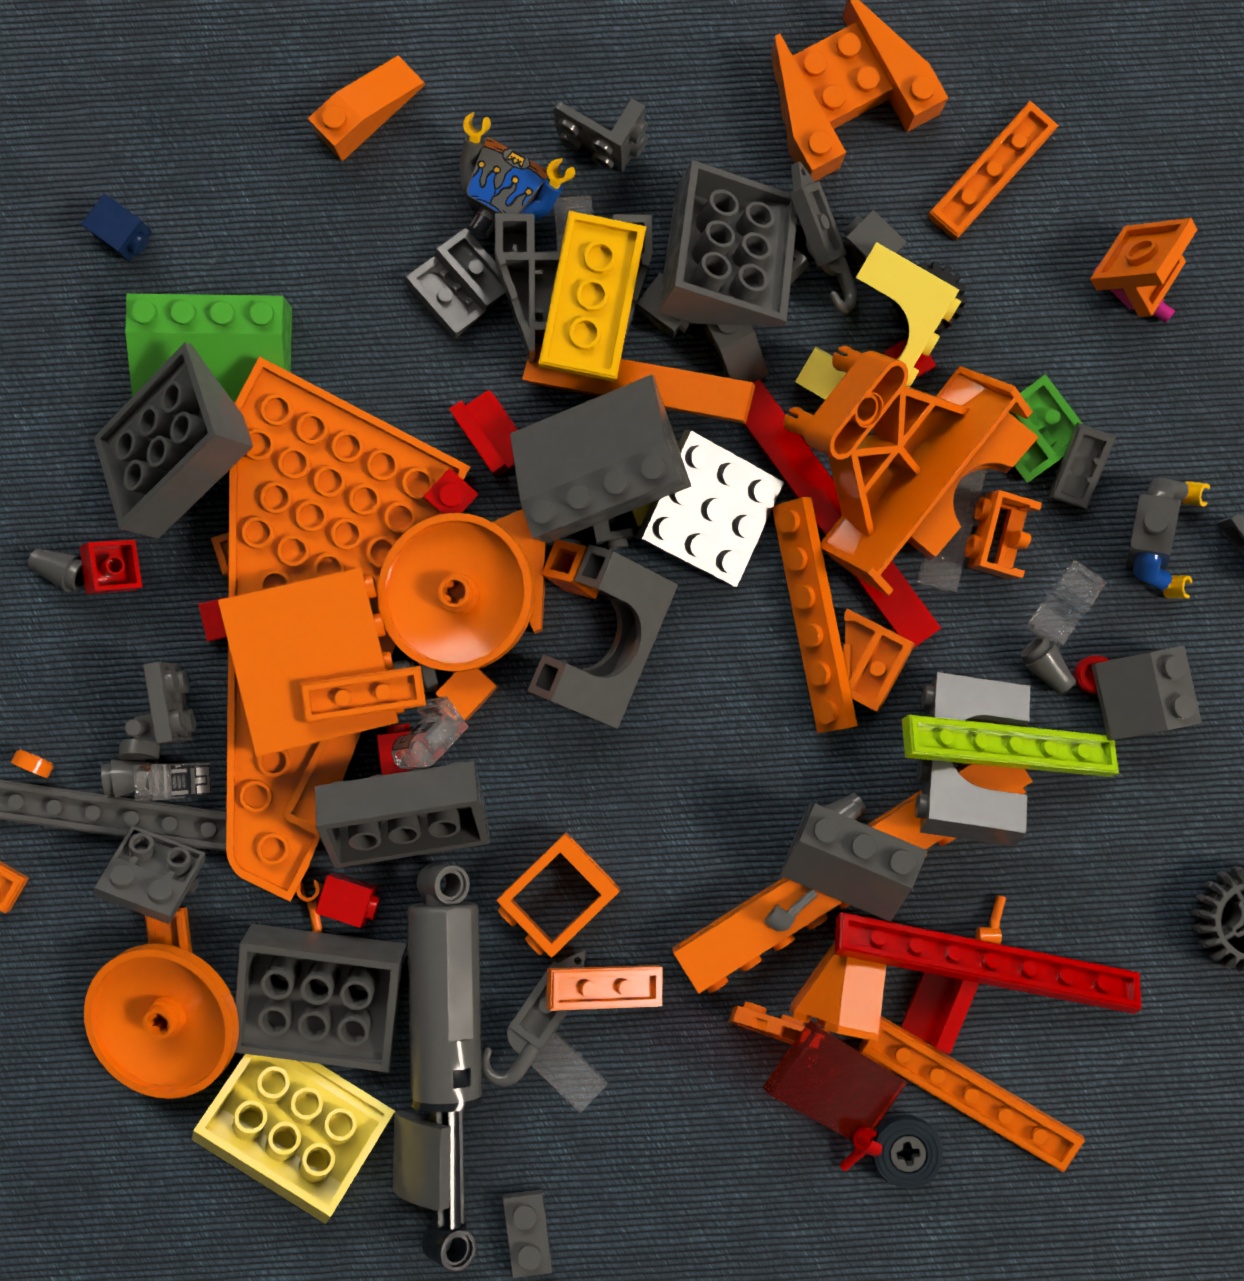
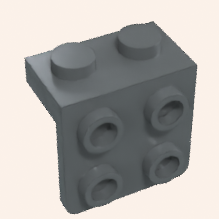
[553,98,648,173]

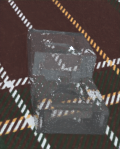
[1026,560,1106,649]

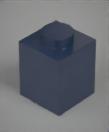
[81,193,152,262]

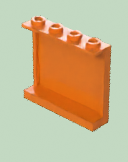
[218,567,404,757]

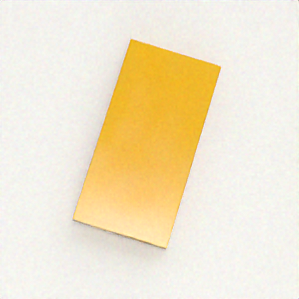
[538,211,646,382]

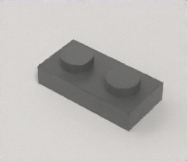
[503,1189,553,1278]

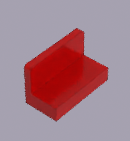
[449,390,518,479]
[900,972,979,1055]

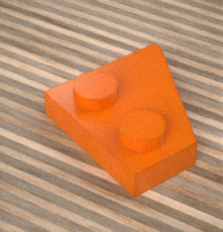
[843,609,915,713]
[728,1001,820,1048]

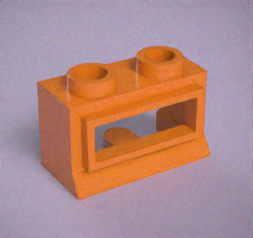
[965,490,1042,580]

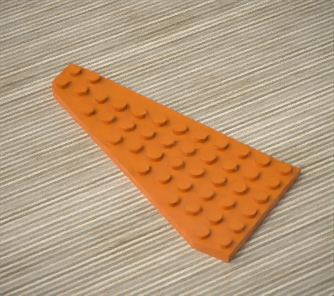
[226,356,470,902]

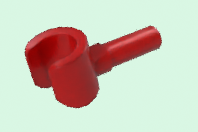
[840,1127,882,1171]

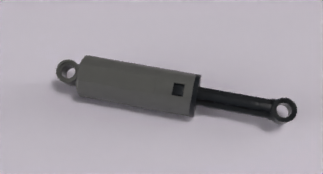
[408,863,482,1271]

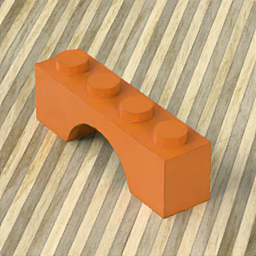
[907,412,1039,561]

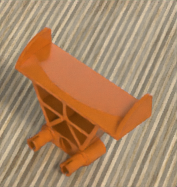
[783,346,1032,596]

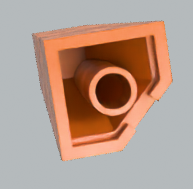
[789,942,886,1041]

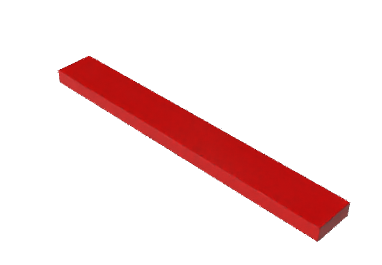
[742,379,941,648]
[835,912,1142,1014]

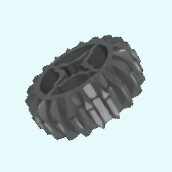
[1192,866,1244,973]

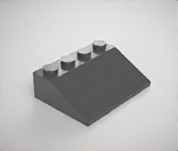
[658,160,797,326]
[94,342,253,539]
[510,374,692,543]
[235,924,407,1073]

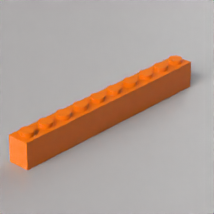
[672,763,1033,993]

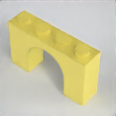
[795,242,961,400]

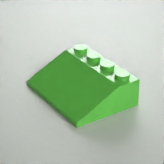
[125,293,292,403]

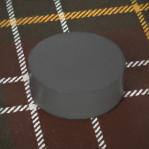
[118,738,160,762]

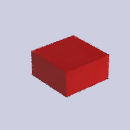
[79,540,142,595]

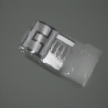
[392,696,469,770]
[134,763,212,801]

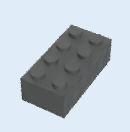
[315,761,490,869]

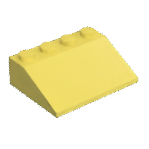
[192,1054,395,1224]

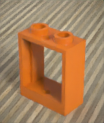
[496,832,620,958]

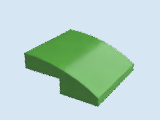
[1009,374,1083,483]

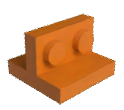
[1090,218,1198,317]

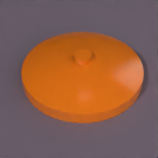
[378,513,535,672]
[84,944,239,1099]

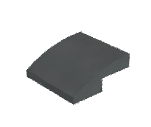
[404,228,506,340]
[393,1111,451,1212]

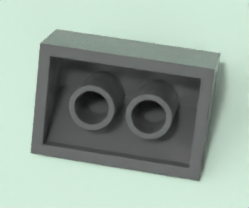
[779,801,928,922]

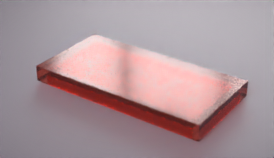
[763,1020,908,1141]

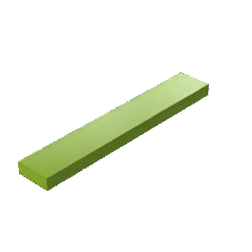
[902,715,1119,777]

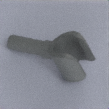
[765,889,818,931]

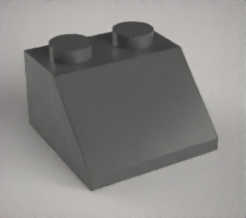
[1091,645,1202,741]

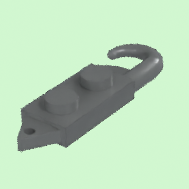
[789,161,857,313]
[481,951,586,1087]

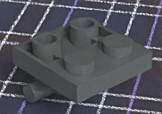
[125,662,196,744]
[94,825,205,924]

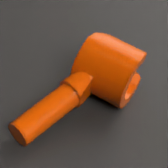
[296,880,323,933]
[975,895,1006,944]

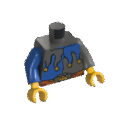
[460,112,576,239]
[1126,478,1210,599]

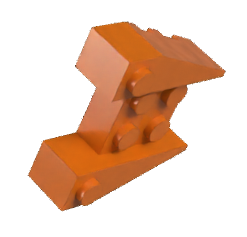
[771,0,948,181]

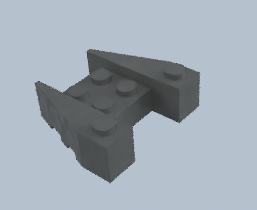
[495,213,653,363]

